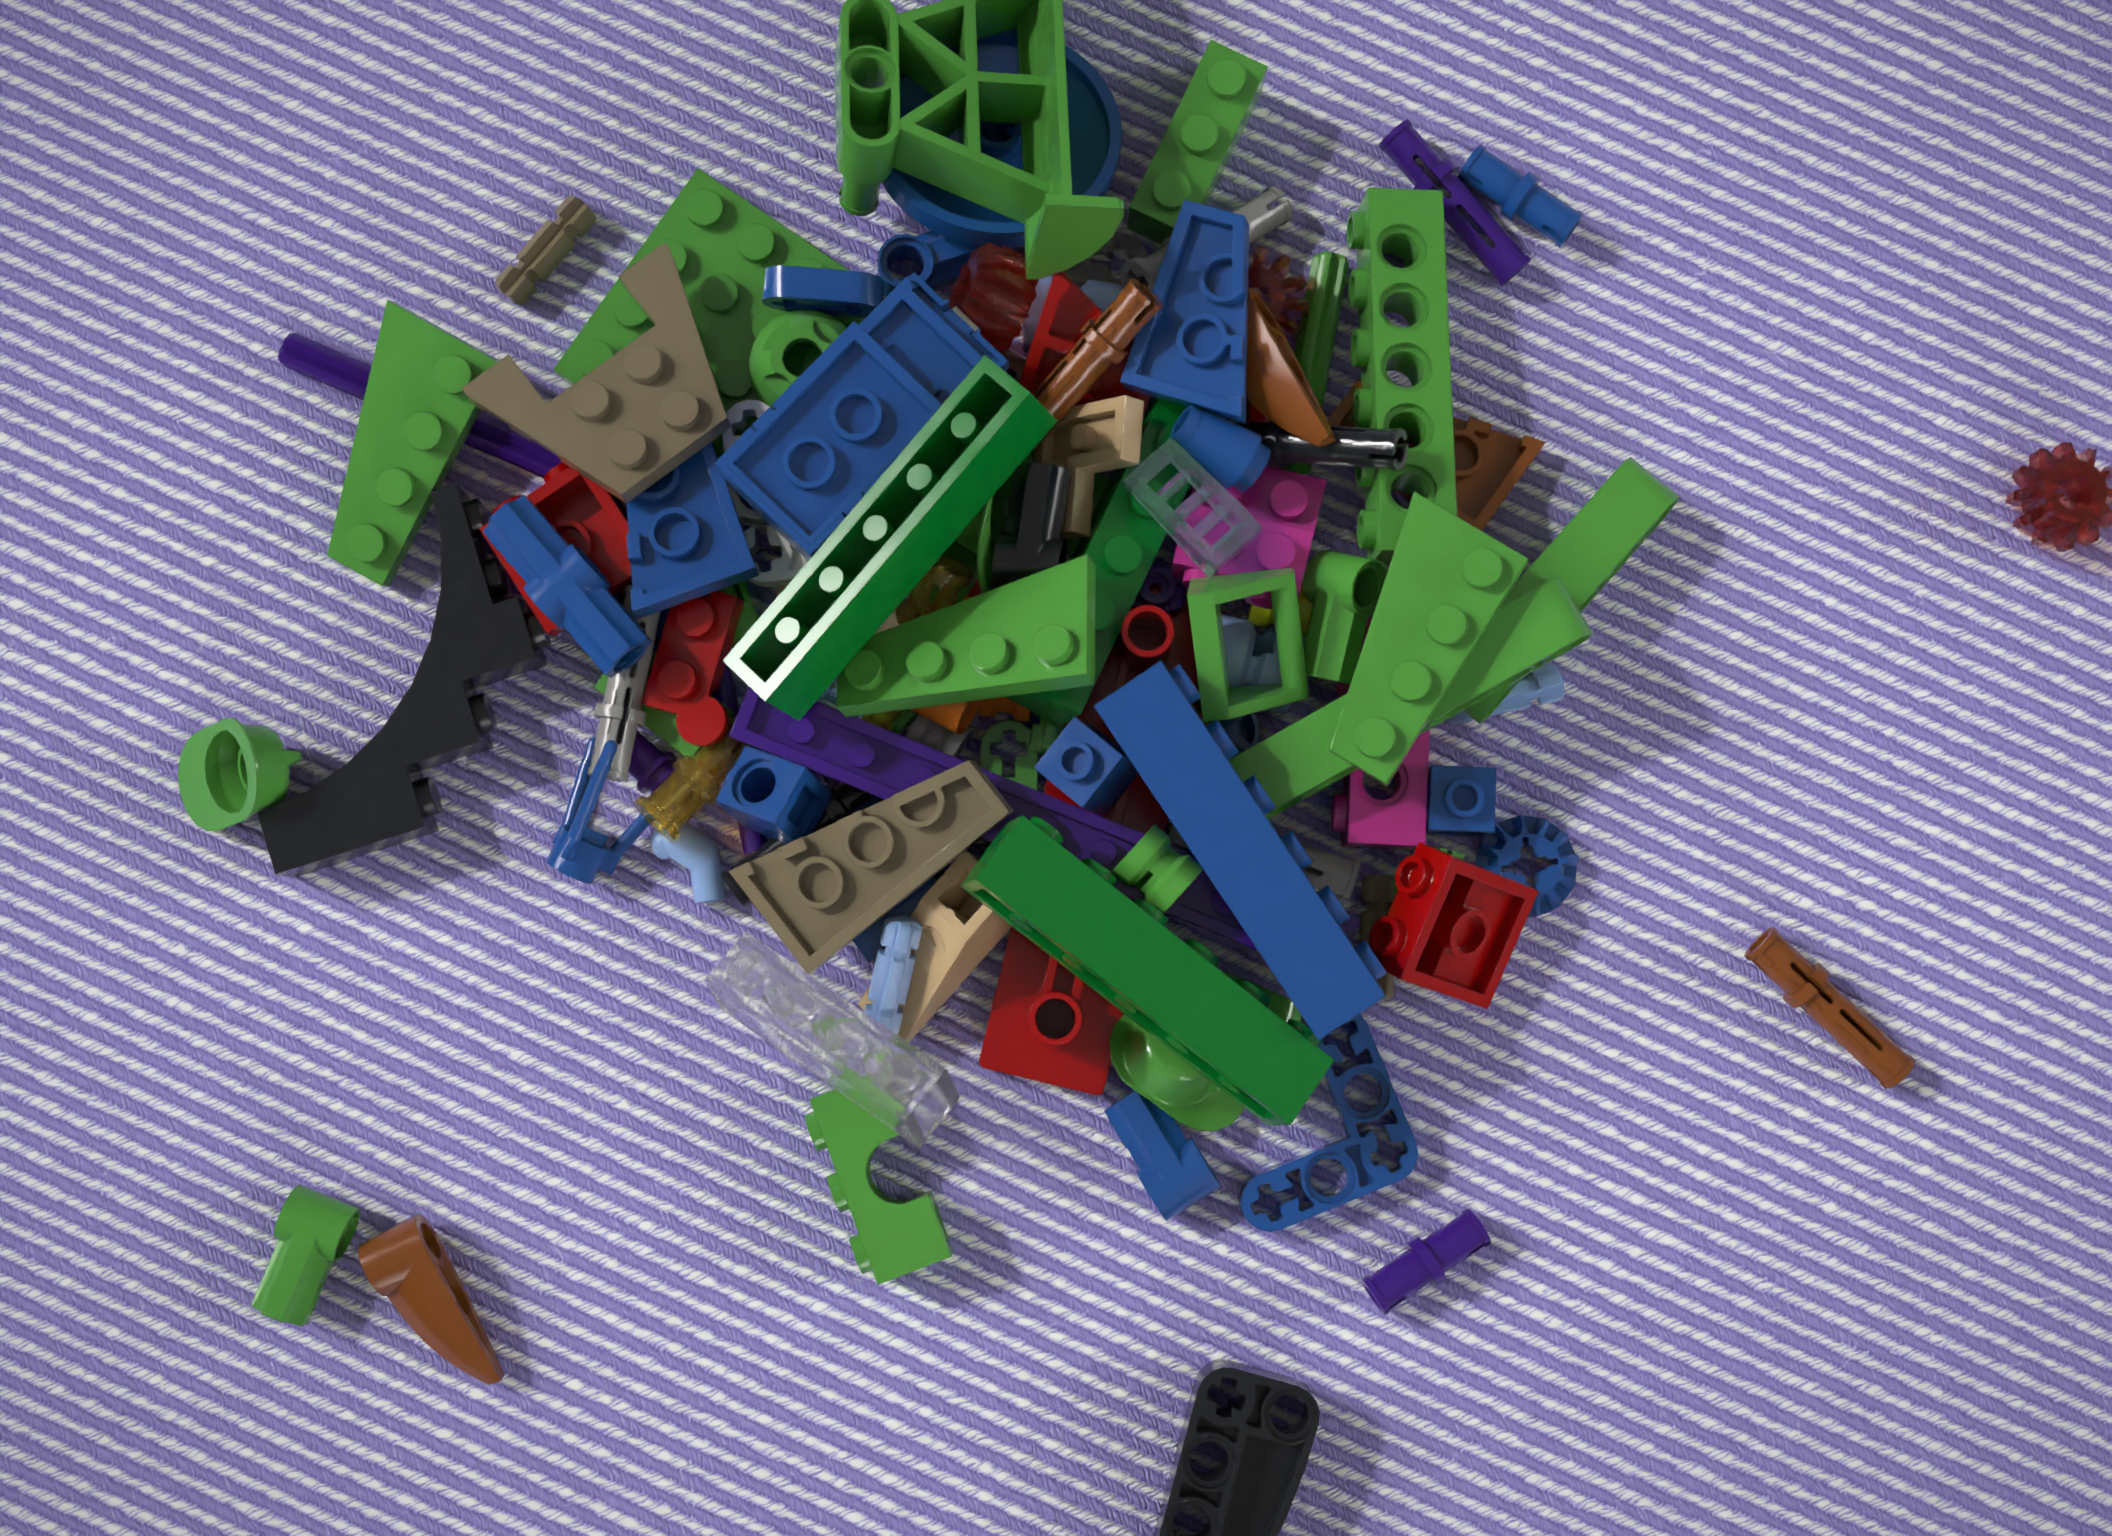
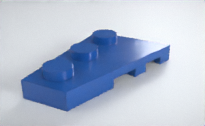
[1120,199,1249,424]

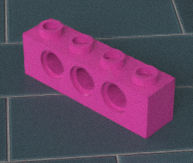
[1331,616,1430,851]

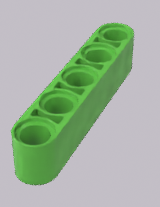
[1463,457,1680,724]

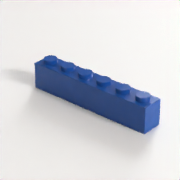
[1094,659,1387,1040]

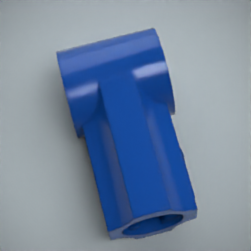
[877,231,1003,298]
[1104,1091,1221,1221]

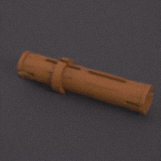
[1032,278,1163,451]
[1744,927,1916,1089]

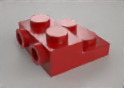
[479,462,632,636]
[1369,842,1539,1009]

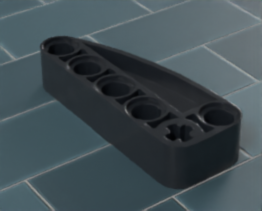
[1153,1359,1320,1536]

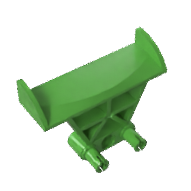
[835,0,1124,280]

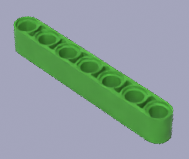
[1229,577,1593,819]

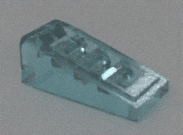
[1121,437,1263,579]

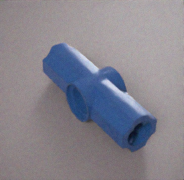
[483,495,653,678]

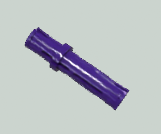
[1378,119,1531,287]

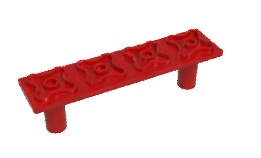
[979,585,1199,1095]

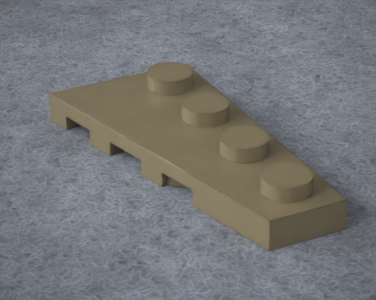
[729,759,1014,974]

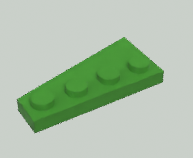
[327,300,500,586]
[1329,491,1528,787]
[836,554,1096,717]

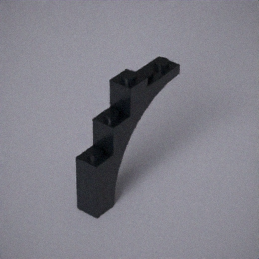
[257,484,551,878]

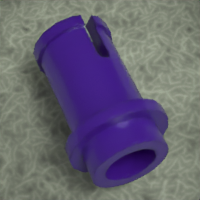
[628,730,681,797]

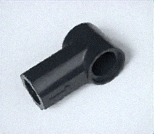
[992,461,1072,587]

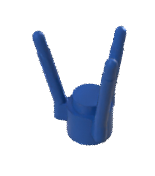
[546,737,670,884]

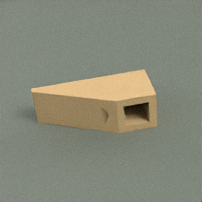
[858,851,1012,1048]

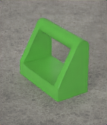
[1187,568,1309,722]

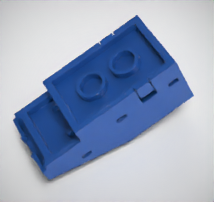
[714,272,1009,560]

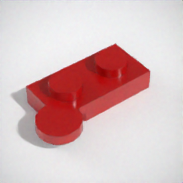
[641,591,745,747]

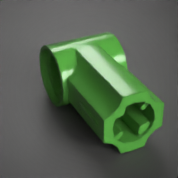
[1303,550,1388,684]
[251,1184,361,1327]

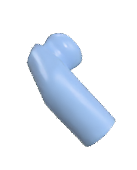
[651,820,726,904]

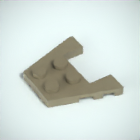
[461,242,731,503]

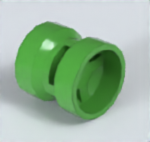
[1111,824,1203,914]

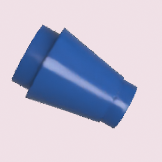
[1170,404,1271,492]

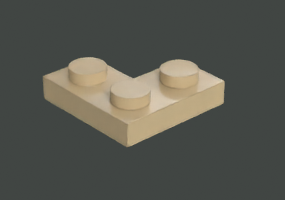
[1034,395,1144,540]

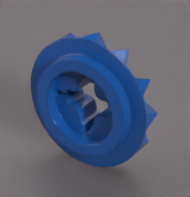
[1475,815,1579,917]

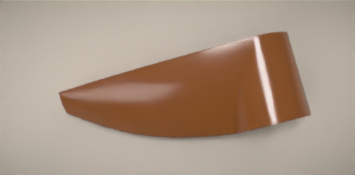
[1246,287,1336,447]
[358,1214,505,1385]

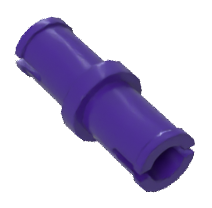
[1361,1208,1491,1315]

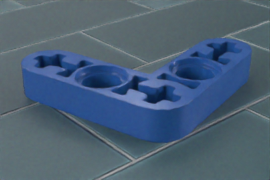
[1239,1013,1418,1232]

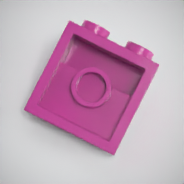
[1171,465,1327,610]

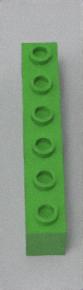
[1346,188,1457,569]

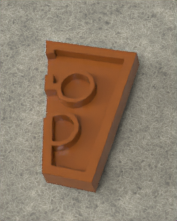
[1327,379,1546,531]

